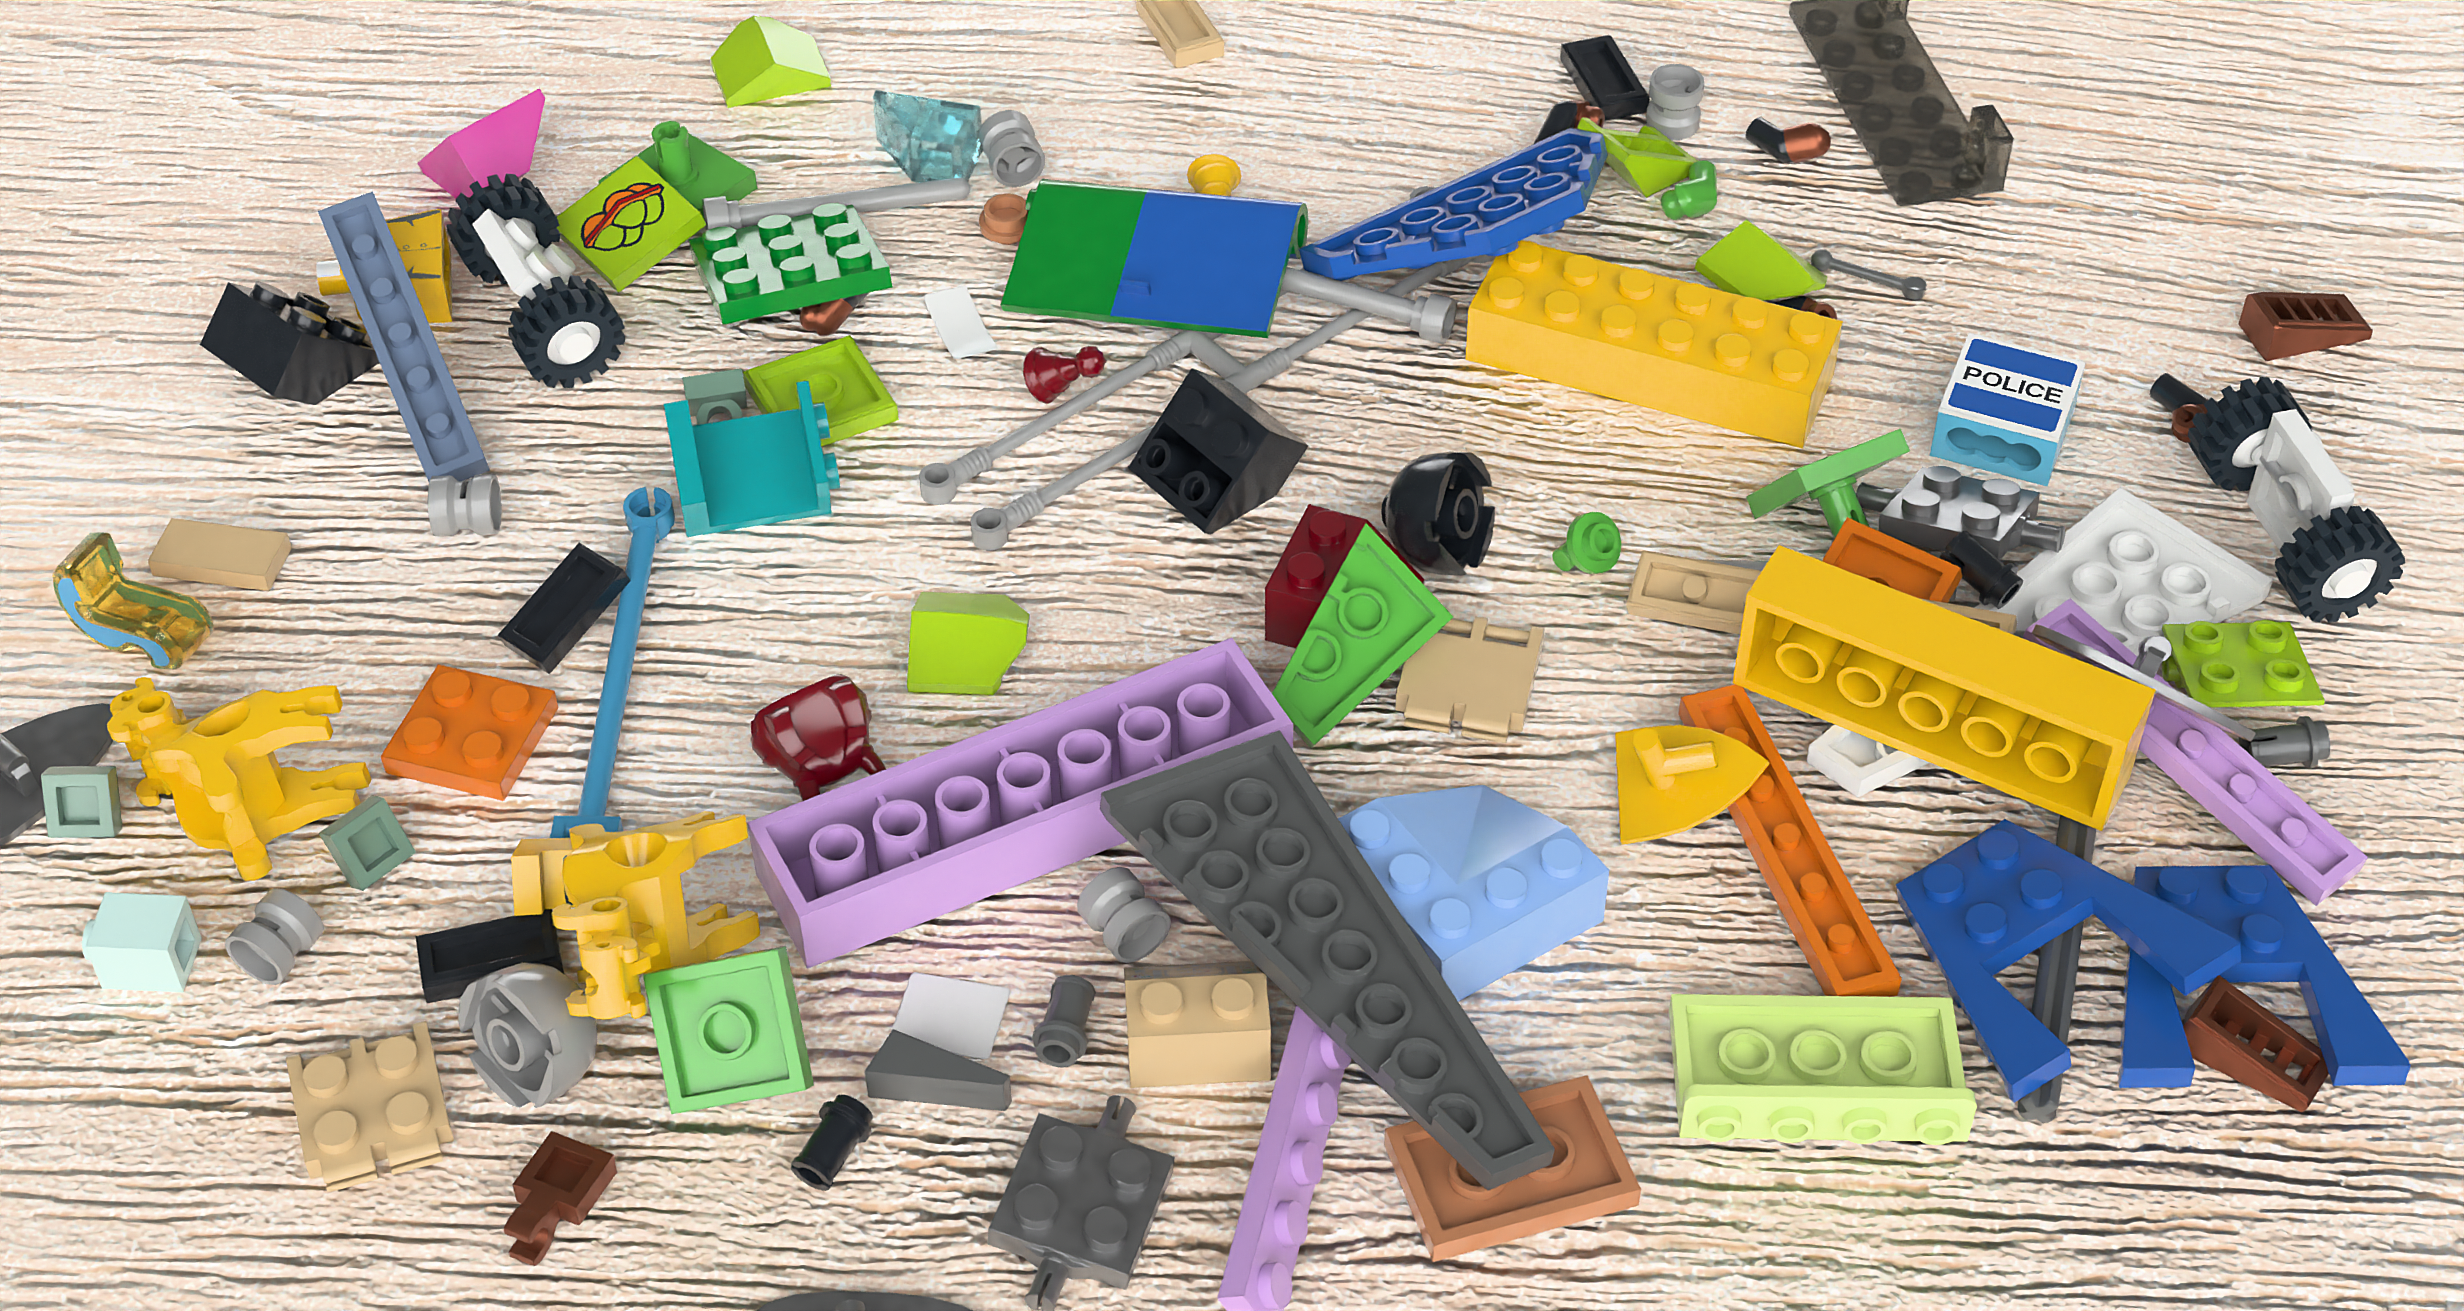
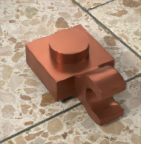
[504,1131,617,1267]

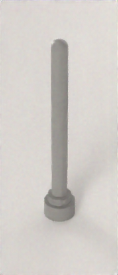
[702,178,970,231]
[1281,267,1457,344]

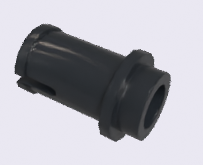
[1940,531,2023,609]
[791,1094,873,1191]

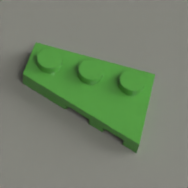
[1272,523,1453,749]

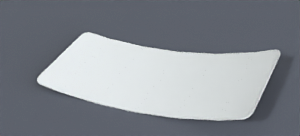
[923,286,998,359]

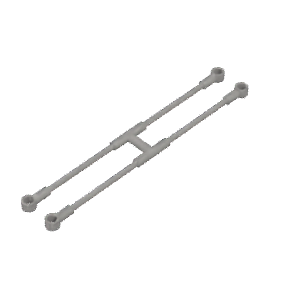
[919,186,1495,551]

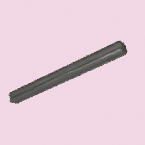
[2017,815,2096,1123]

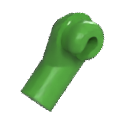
[1661,160,1718,220]

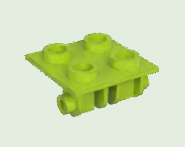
[2162,620,2325,707]

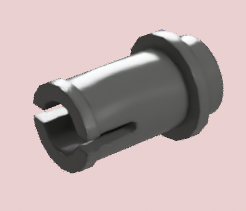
[2239,716,2330,768]
[1032,975,1096,1068]

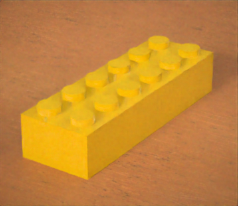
[1466,240,1843,449]
[1733,545,2156,831]

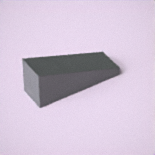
[864,1029,1012,1111]

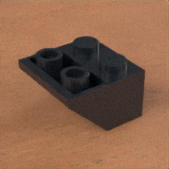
[199,281,380,405]
[1128,368,1309,535]

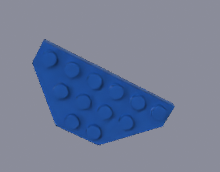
[1299,128,1608,281]

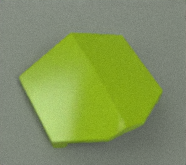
[710,16,832,108]
[1577,117,1698,198]
[1694,219,1828,301]
[907,592,1030,695]

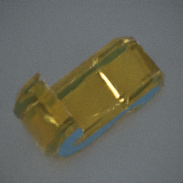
[52,532,214,670]

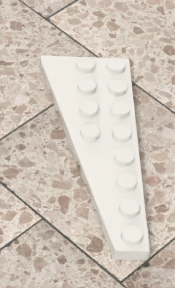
[1806,487,2273,798]

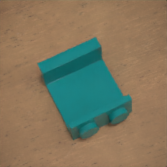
[664,381,840,537]

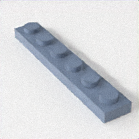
[318,191,490,482]

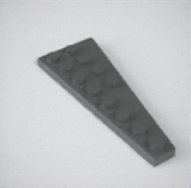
[1100,730,1555,1191]

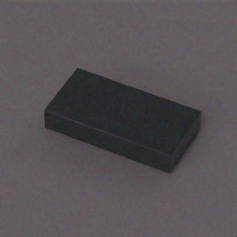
[1560,35,1650,121]
[497,542,631,674]
[415,909,564,1004]

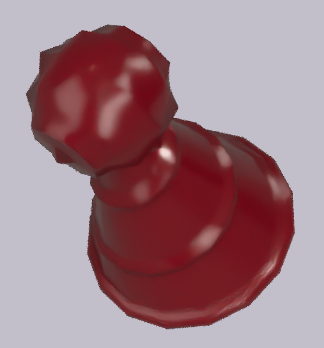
[1023,346,1107,404]

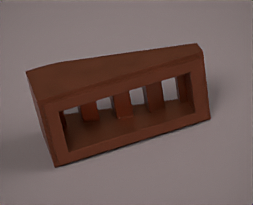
[2238,292,2373,361]
[2182,976,2329,1113]

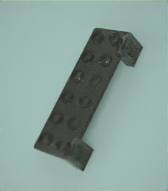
[1789,0,2014,206]

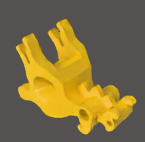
[107,677,372,881]
[552,811,760,1019]

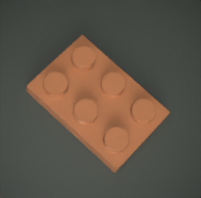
[1384,1075,1641,1262]

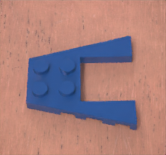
[1896,819,2241,1103]
[2118,865,2411,1088]

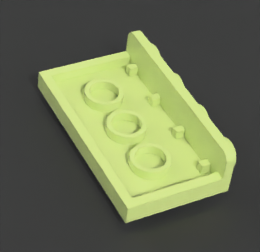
[1669,994,1977,1145]

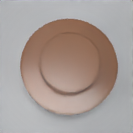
[979,194,1028,245]

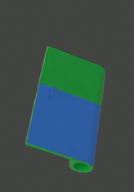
[1000,179,1308,338]

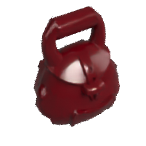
[751,674,886,801]

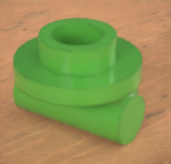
[1552,512,1621,574]

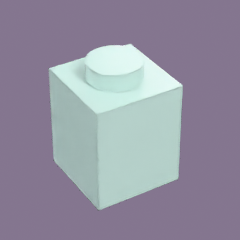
[82,892,202,993]

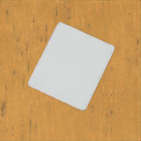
[891,972,1010,1060]

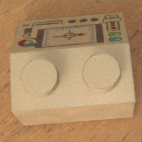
[1124,961,1271,1088]

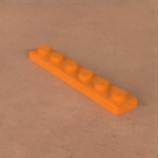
[1678,684,1902,997]

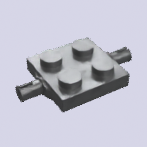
[1856,466,2065,560]
[987,1095,1175,1311]

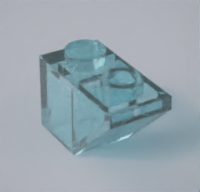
[872,90,983,183]

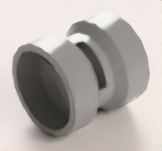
[1646,64,1705,140]
[979,110,1045,187]
[428,474,502,536]
[1077,867,1171,963]
[225,888,324,985]

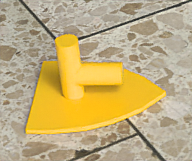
[1615,725,1769,845]

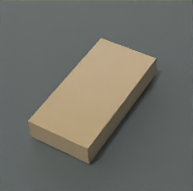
[1136,0,1224,68]
[148,518,292,591]

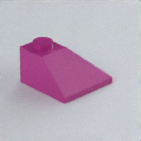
[417,88,545,199]

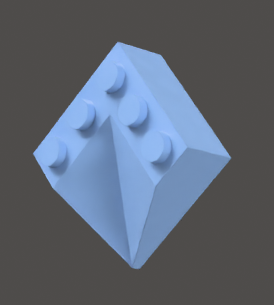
[1338,785,1609,1001]

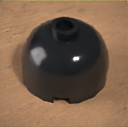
[1381,452,1495,576]

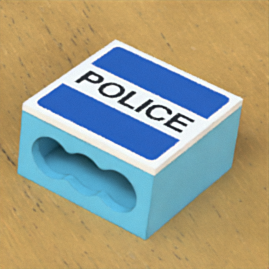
[1930,333,2086,487]

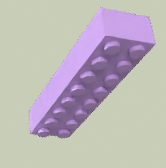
[747,638,1293,969]

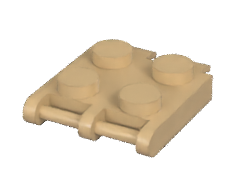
[1395,617,1545,743]
[286,1020,454,1193]

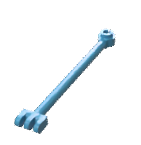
[550,487,675,838]

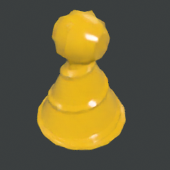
[1187,154,1242,196]

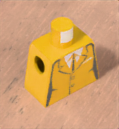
[316,209,452,323]

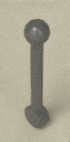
[1811,249,1927,300]

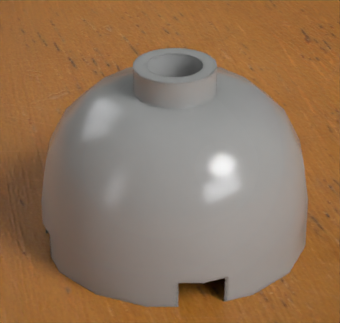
[458,963,597,1108]

